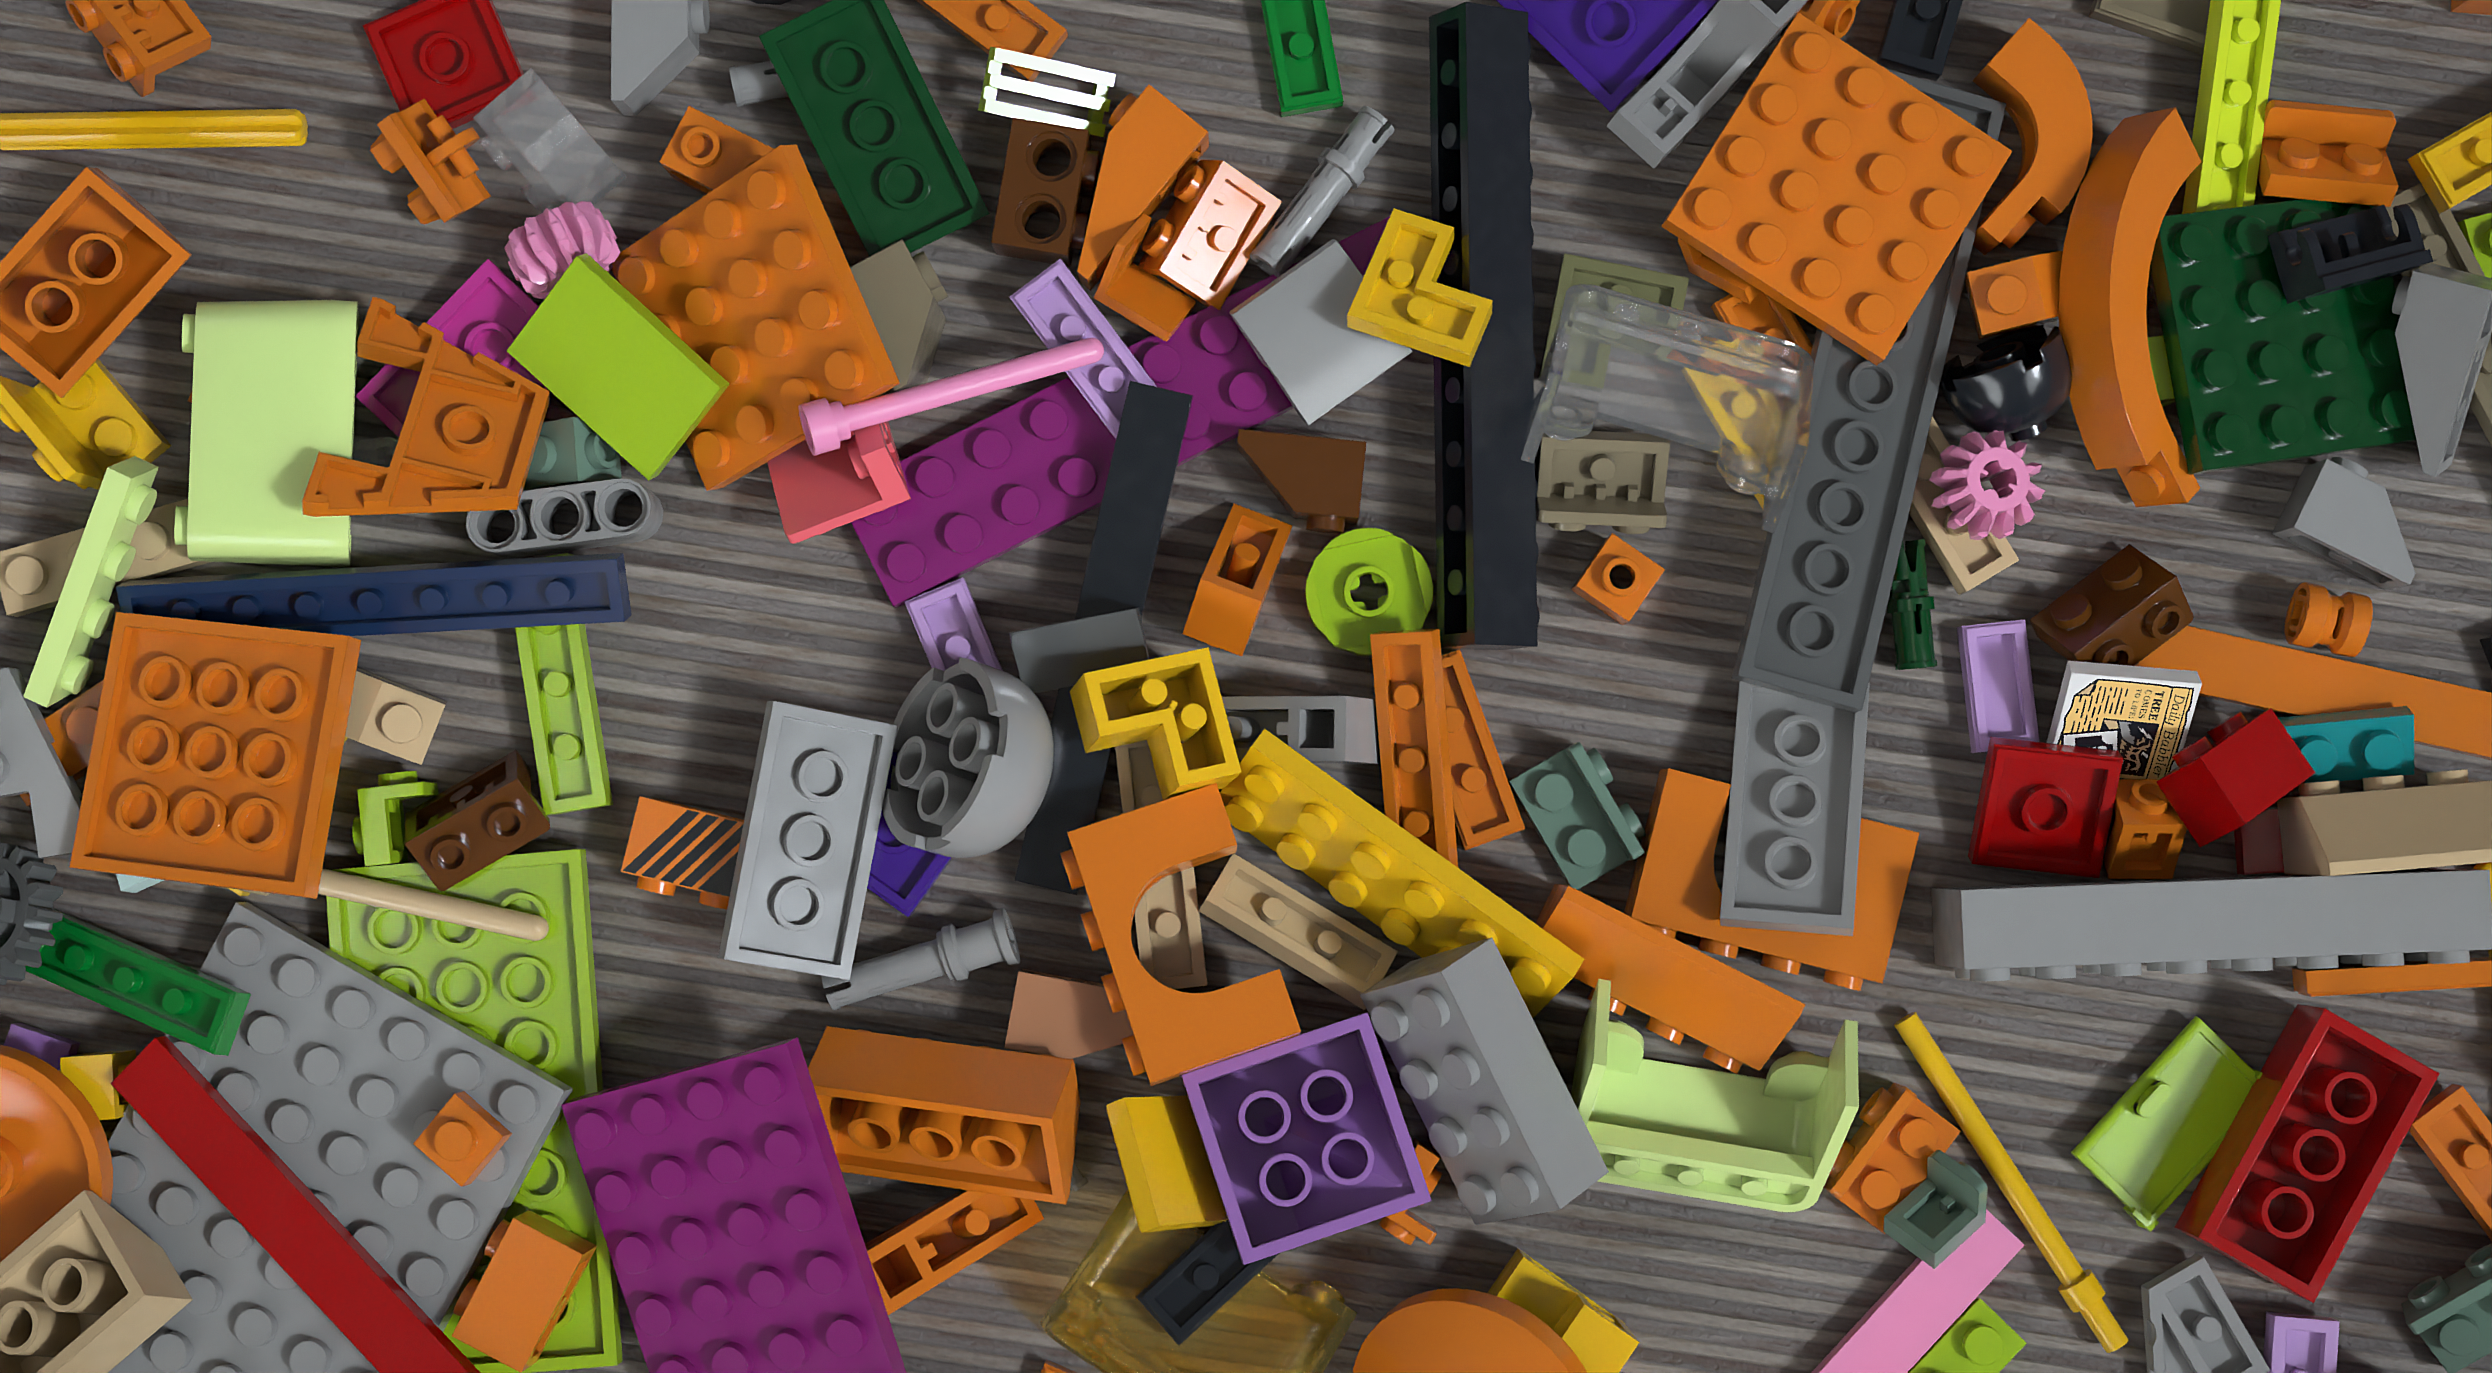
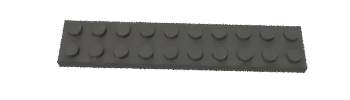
[1732,68,2007,713]

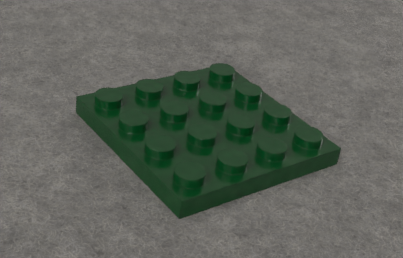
[2150,199,2416,475]

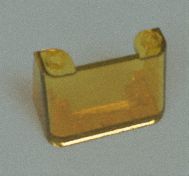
[1040,1187,1357,1373]

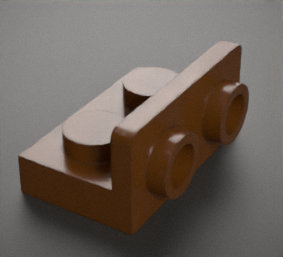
[404,750,550,891]

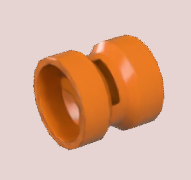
[2284,582,2373,658]

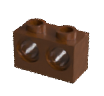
[991,118,1101,267]

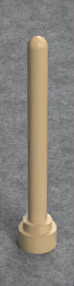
[239,868,549,941]

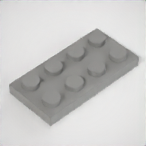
[1720,681,1870,936]
[718,701,898,980]

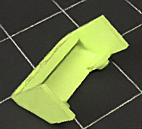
[1571,979,1859,1212]

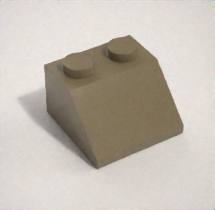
[850,239,948,392]

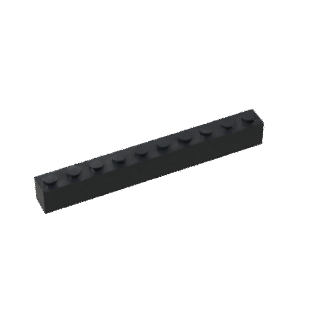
[1429,2,1540,650]

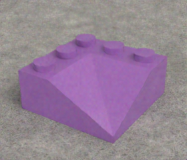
[1181,1012,1432,1265]

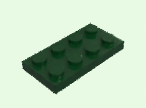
[759,0,990,257]

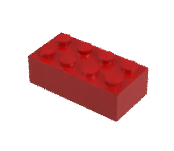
[2175,1004,2440,1303]

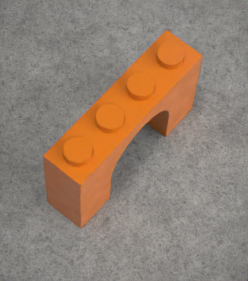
[1624,768,1919,991]
[1060,783,1301,1086]

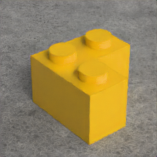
[1070,647,1241,800]
[1487,1248,1640,1373]

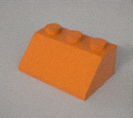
[0,167,192,398]

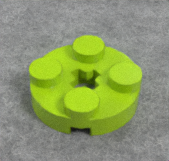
[1305,528,1433,657]

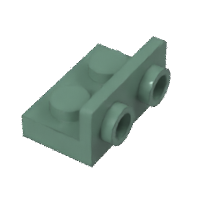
[1508,742,1646,890]
[2401,1244,2492,1373]

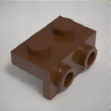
[2029,544,2194,666]

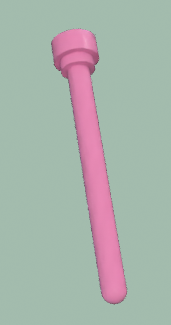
[799,338,1104,456]

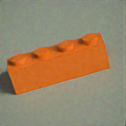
[1535,884,1806,1074]
[808,1026,1081,1205]

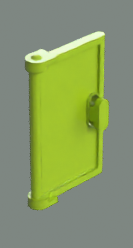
[2071,1016,2263,1232]

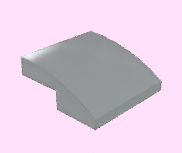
[1229,239,1413,425]

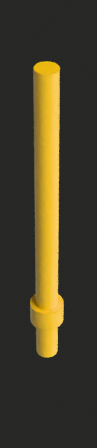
[1894,1012,2129,1353]

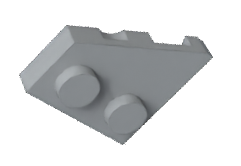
[2141,1254,2270,1373]

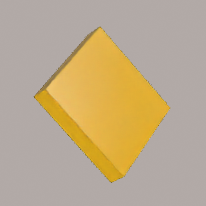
[1106,1095,1228,1233]

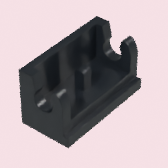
[2268,204,2433,304]

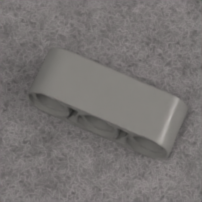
[466,479,663,558]

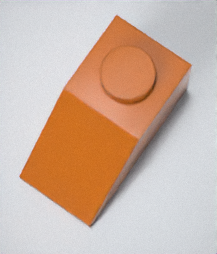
[1965,251,2063,340]
[1182,503,1293,656]

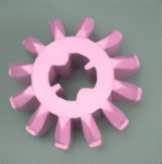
[504,201,621,299]
[1929,430,2045,540]

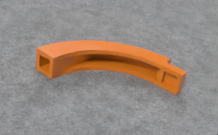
[2058,107,2202,507]

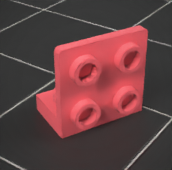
[767,421,911,544]

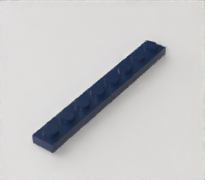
[116,553,632,636]

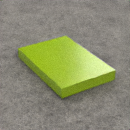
[507,253,730,481]

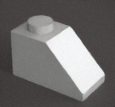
[611,0,710,116]
[2272,457,2416,590]

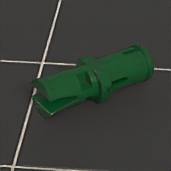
[1887,539,1937,670]

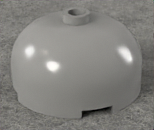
[882,658,1054,858]

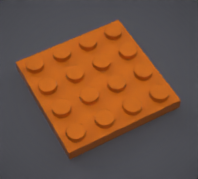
[1661,12,2012,366]
[612,144,900,491]
[69,612,361,899]

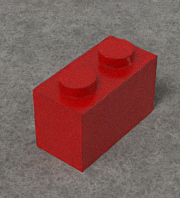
[2156,708,2315,848]

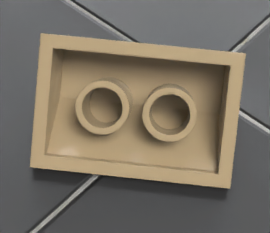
[2277,769,2492,876]
[0,1190,193,1373]

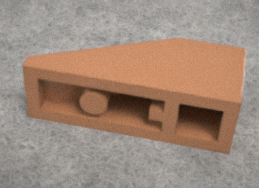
[1004,969,1133,1059]

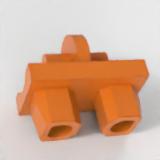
[370,99,491,225]

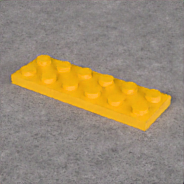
[1220,728,1584,1018]

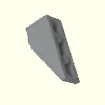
[2392,263,2492,477]
[1222,696,1380,764]

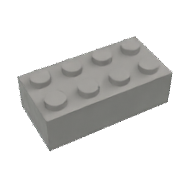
[1360,937,1609,1225]

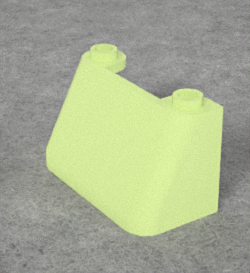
[174,300,359,567]

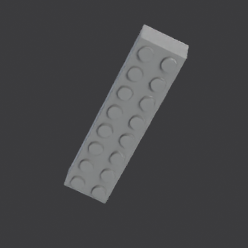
[1931,869,2492,981]

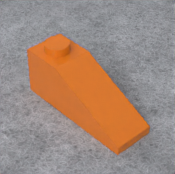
[1077,84,1209,291]
[865,1190,1044,1315]

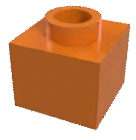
[1571,533,1665,626]

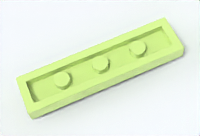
[23,456,159,708]

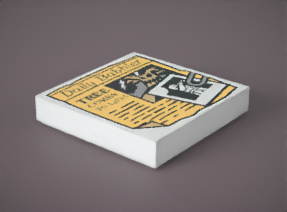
[2047,661,2202,779]

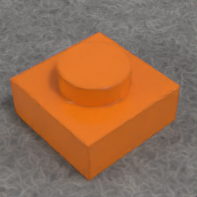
[413,1091,512,1187]

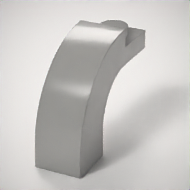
[1607,0,1808,169]

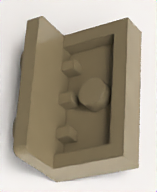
[1535,429,1670,534]

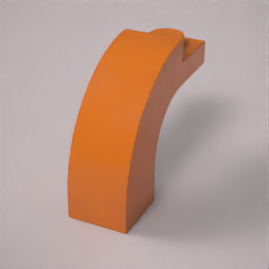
[1972,17,2093,255]

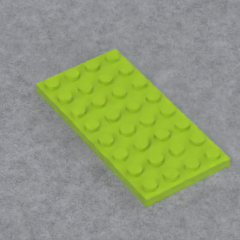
[326,849,623,1373]

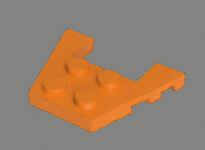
[302,297,550,517]

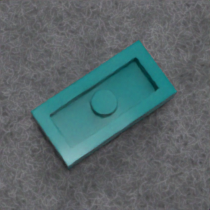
[2278,706,2415,783]

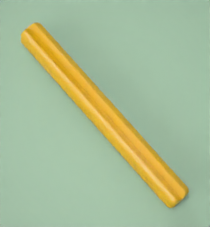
[0,109,308,150]

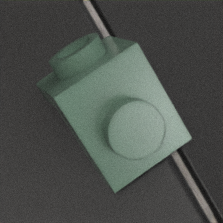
[523,417,622,491]
[1884,1150,1988,1269]

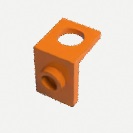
[1094,213,1196,341]

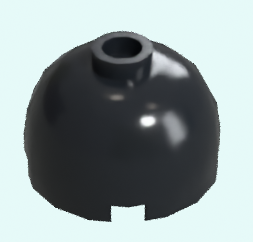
[1940,325,2072,442]

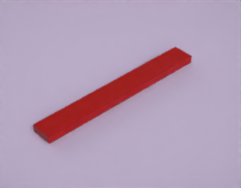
[110,1036,481,1373]

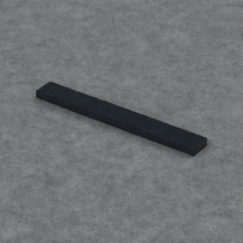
[1014,381,1194,895]

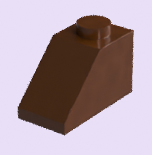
[1237,429,1366,534]

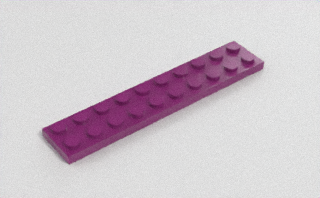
[851,210,1412,608]

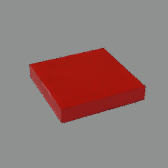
[363,0,533,129]
[1968,737,2123,878]

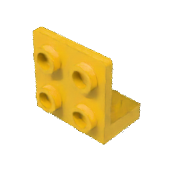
[0,359,171,490]

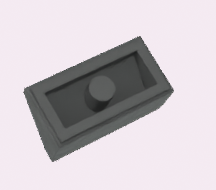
[1009,607,1149,693]

